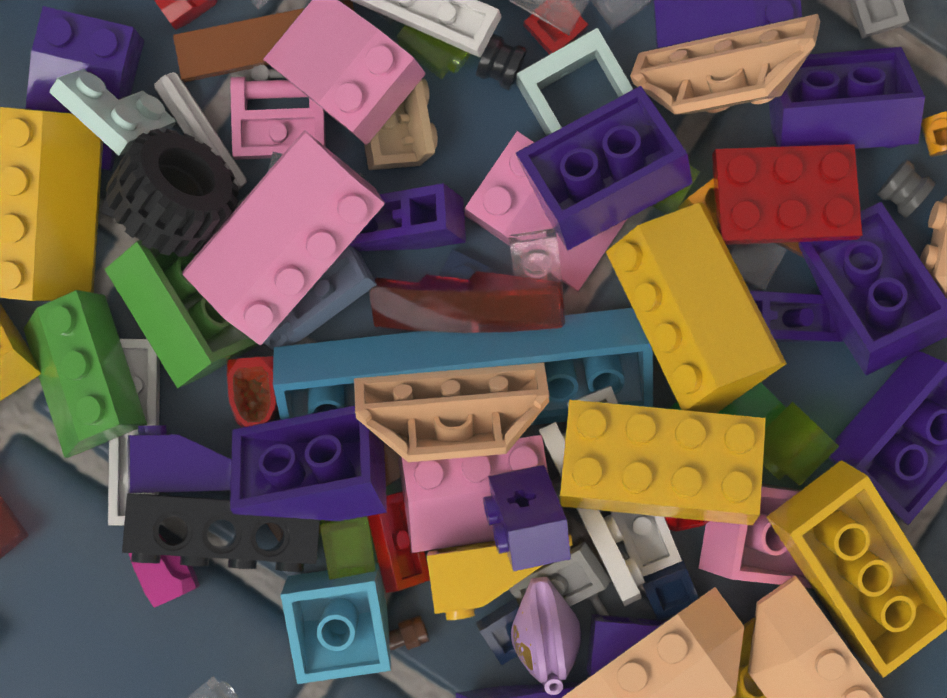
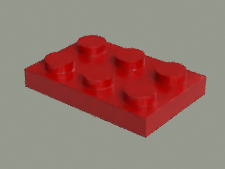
[712,144,862,245]

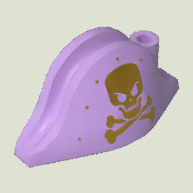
[511,576,581,695]

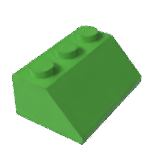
[104,240,259,389]
[23,290,147,458]

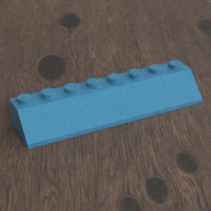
[273,308,653,425]

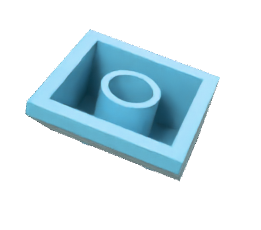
[280,563,391,684]

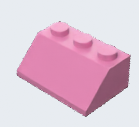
[398,435,548,553]

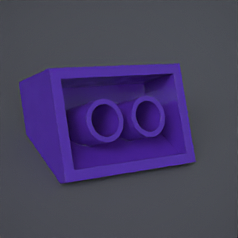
[769,47,925,149]
[516,86,693,251]
[824,351,947,525]

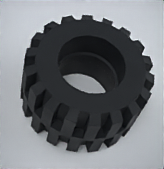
[106,129,239,257]

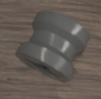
[876,159,936,218]

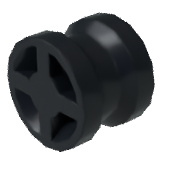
[476,33,528,91]

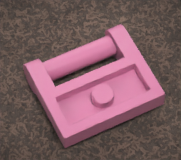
[230,77,326,160]

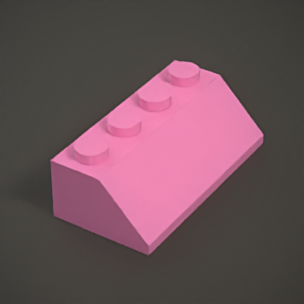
[182,130,385,346]

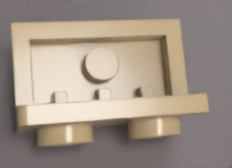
[364,79,438,170]

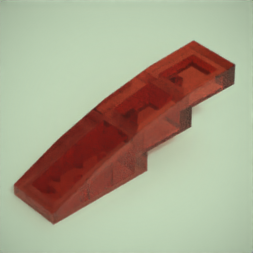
[369,271,565,333]

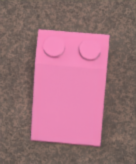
[263,0,426,145]
[465,131,627,292]
[699,484,812,588]

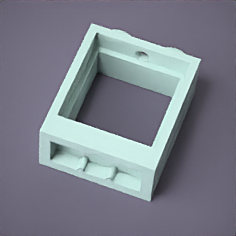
[516,28,633,136]

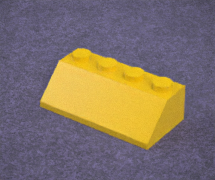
[0,107,103,301]
[606,203,787,413]

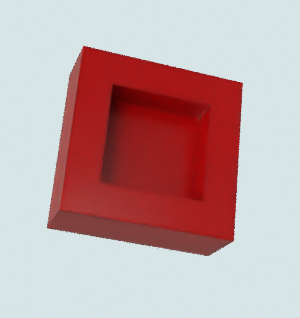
[523,0,588,55]

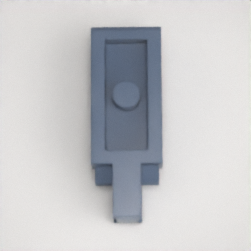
[263,246,377,351]

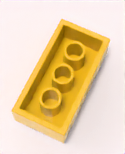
[560,400,766,525]
[766,460,947,678]

